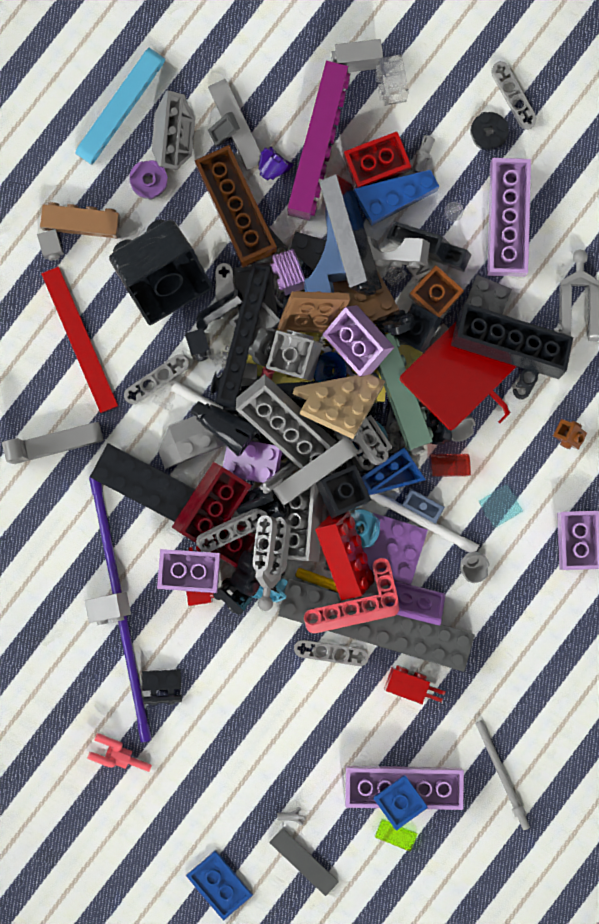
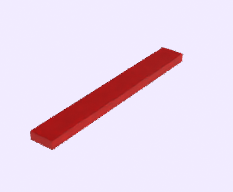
[41,266,118,413]

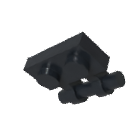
[141,669,182,706]

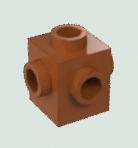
[553,419,587,450]

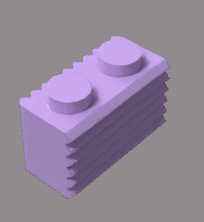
[270,249,305,295]

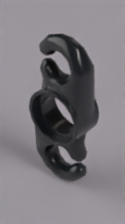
[513,369,539,400]

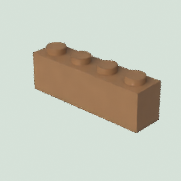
[40,202,120,239]

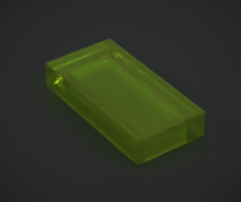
[374,818,418,852]

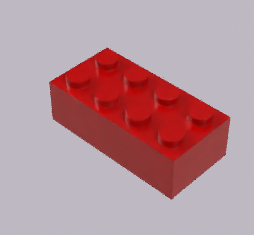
[315,512,374,601]

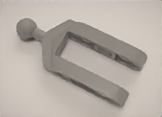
[559,249,599,341]
[334,418,388,473]
[253,515,291,611]

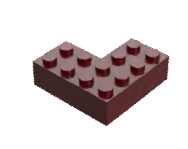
[172,461,256,568]

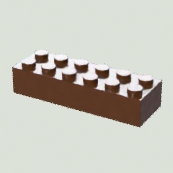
[194,145,277,268]

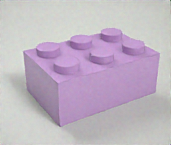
[322,305,394,376]
[557,511,599,570]
[157,549,221,593]

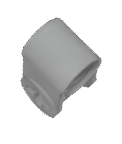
[215,263,235,301]

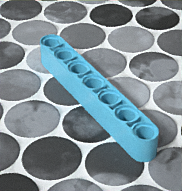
[75,47,166,165]

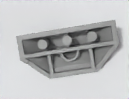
[152,90,195,170]
[158,416,226,469]

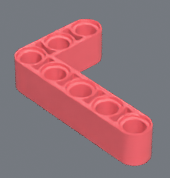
[304,558,400,633]

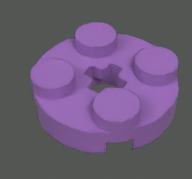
[130,160,168,200]

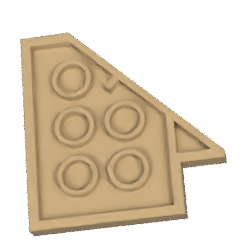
[293,374,385,439]

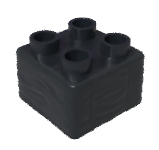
[109,219,212,325]

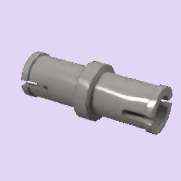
[411,135,435,173]

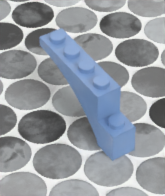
[304,207,347,293]

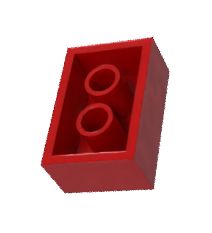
[343,131,411,188]

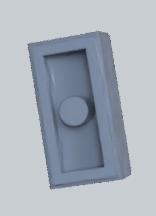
[402,489,445,524]

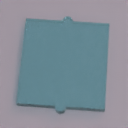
[478,484,523,528]

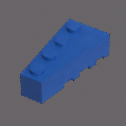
[354,170,439,226]

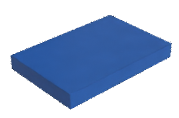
[186,850,253,921]

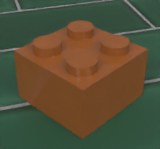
[409,265,464,318]

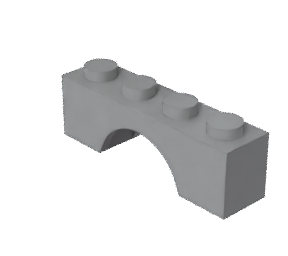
[367,236,430,268]

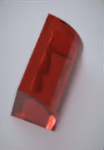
[430,454,471,477]

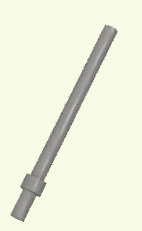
[475,720,530,830]

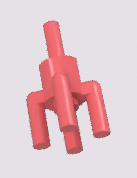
[87,733,152,772]

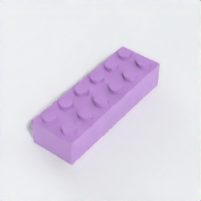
[487,158,531,277]
[345,765,464,810]

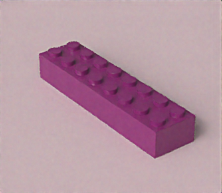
[288,60,351,221]

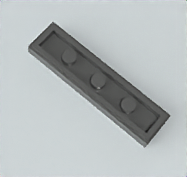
[269,828,339,896]

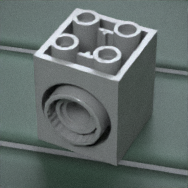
[266,330,323,381]

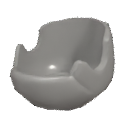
[452,415,475,442]
[460,552,490,583]

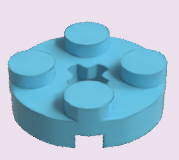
[351,509,380,548]

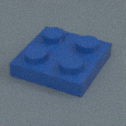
[373,775,428,831]

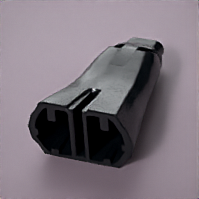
[190,401,258,457]

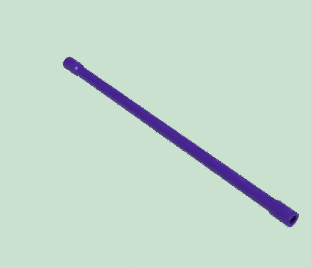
[89,477,152,742]

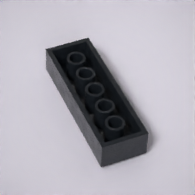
[451,303,573,379]
[90,443,195,522]

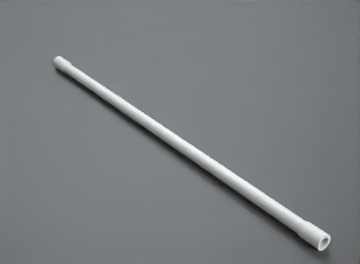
[171,381,479,553]

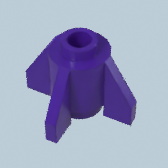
[258,146,293,181]

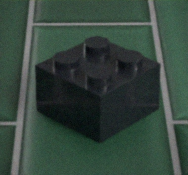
[316,465,372,519]

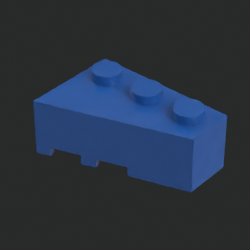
[361,448,426,496]

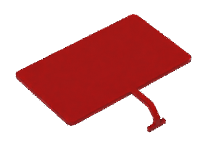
[399,322,517,430]

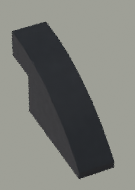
[387,221,472,272]

